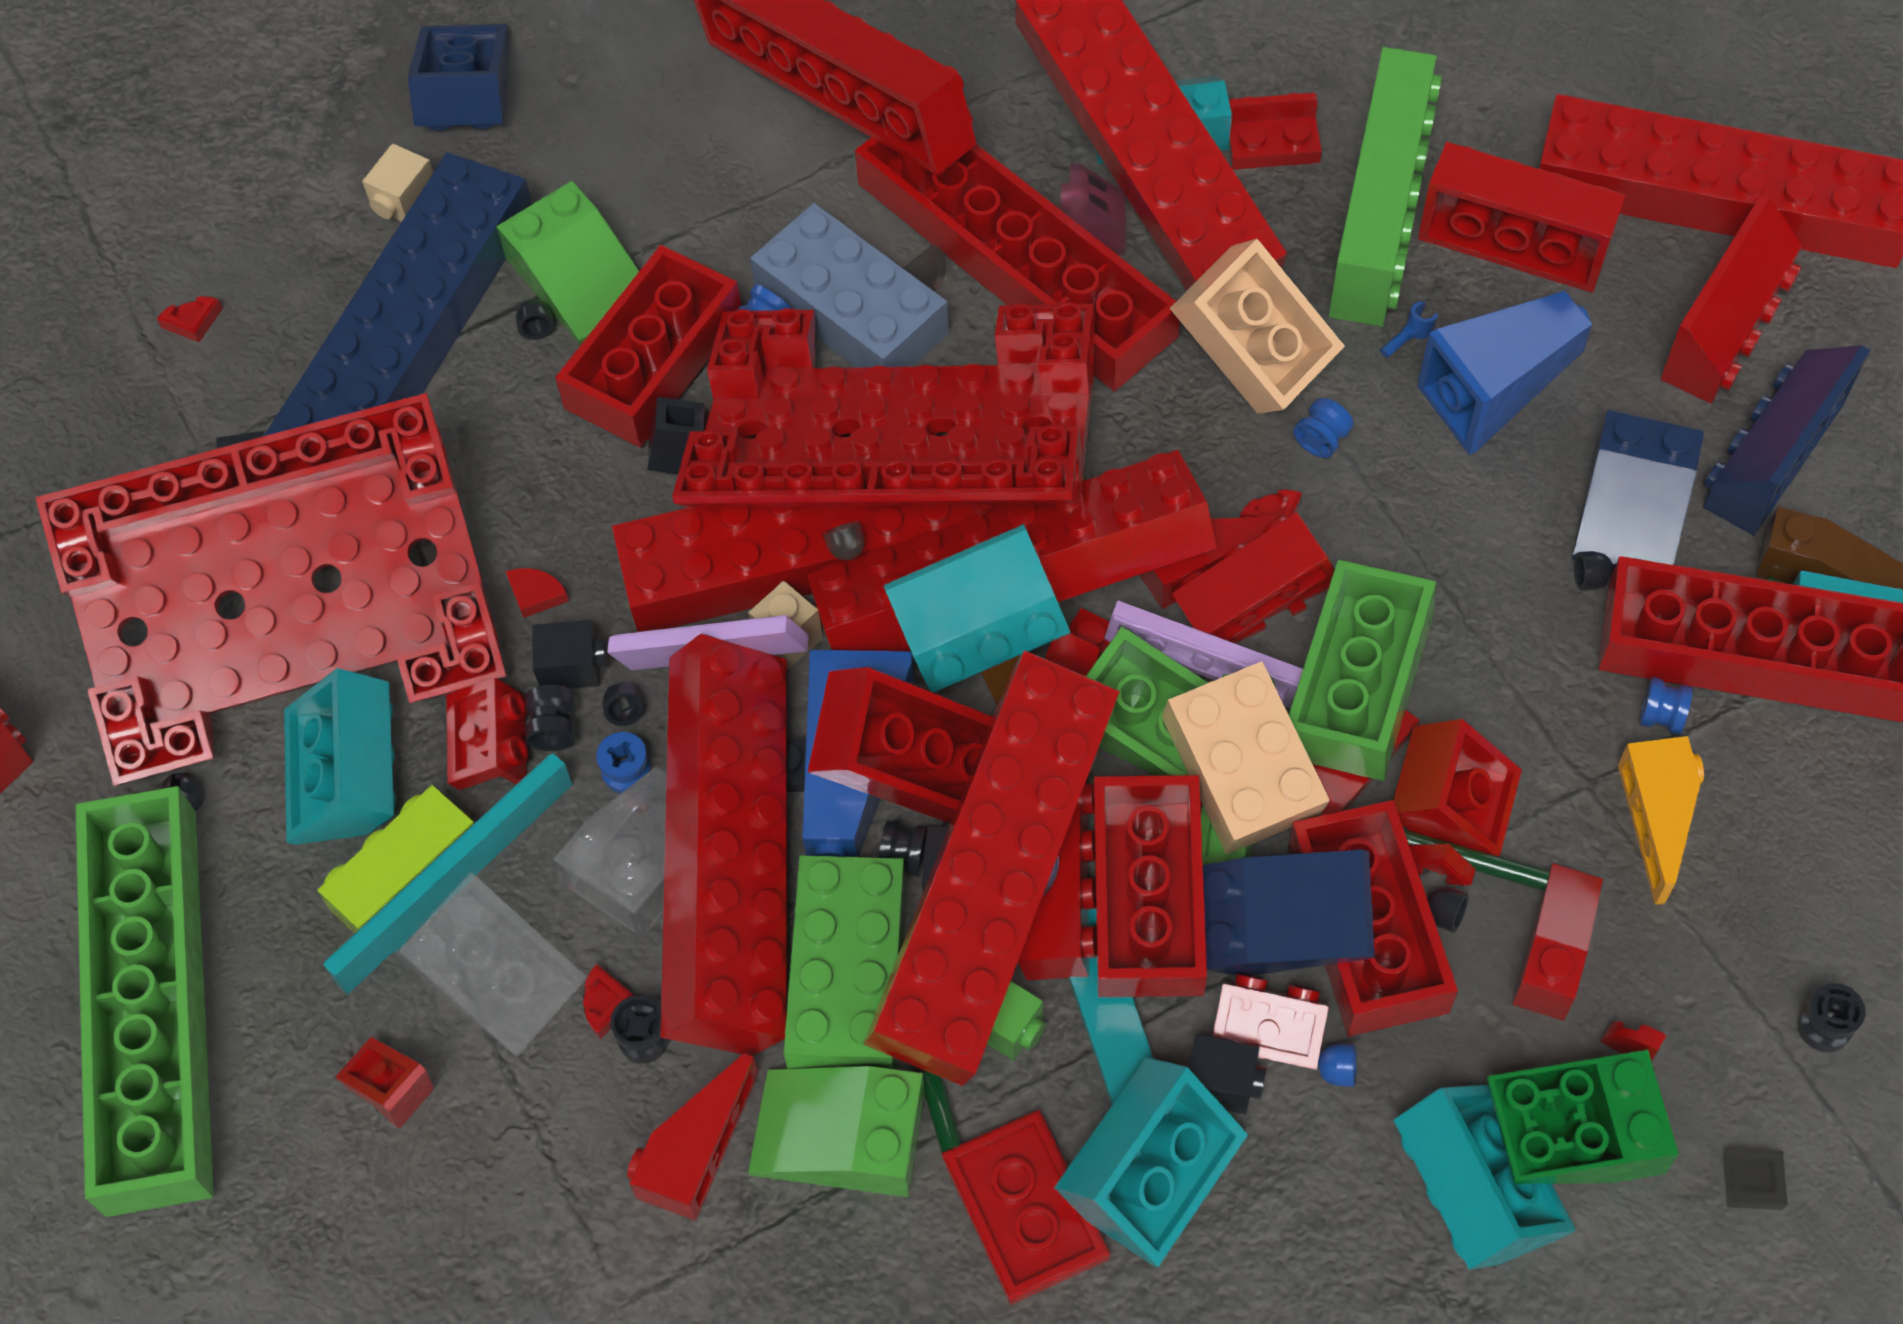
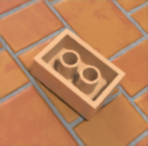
[1170,239,1345,414]
[1162,661,1330,855]

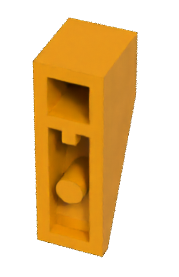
[1618,736,1704,905]

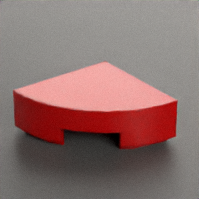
[156,296,223,342]
[1240,489,1302,518]
[506,568,569,618]
[1409,844,1476,886]
[583,964,634,1039]
[1600,1021,1666,1062]

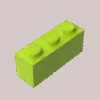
[317,785,474,934]

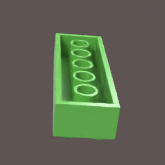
[1329,47,1442,327]

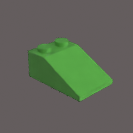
[496,181,639,345]
[1086,626,1208,776]
[748,1066,925,1197]

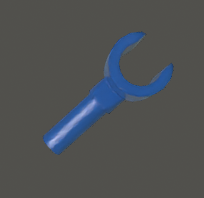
[1380,301,1438,358]

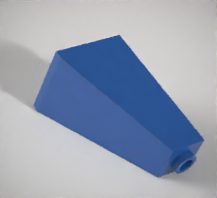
[1417,291,1592,455]
[803,650,915,857]

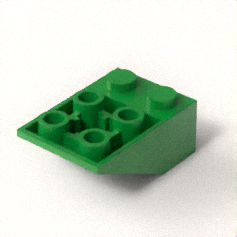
[1487,1050,1679,1184]

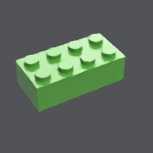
[1289,560,1436,781]
[784,856,906,1069]

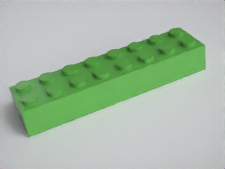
[76,786,214,1217]

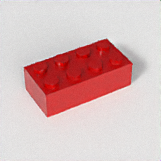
[1418,141,1626,293]
[555,244,742,448]
[807,667,992,822]
[1094,775,1207,997]
[1288,800,1458,1037]

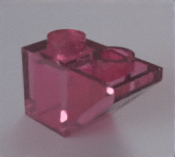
[1061,163,1126,255]

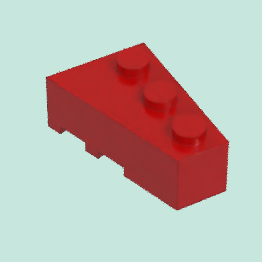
[1172,512,1335,644]

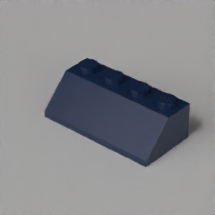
[1703,345,1871,536]

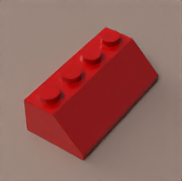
[1660,194,1802,404]

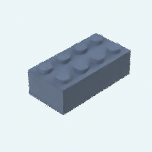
[750,203,949,367]

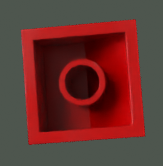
[1393,719,1522,857]

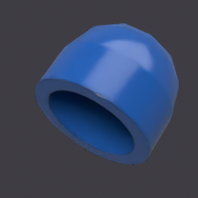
[1318,1043,1357,1087]

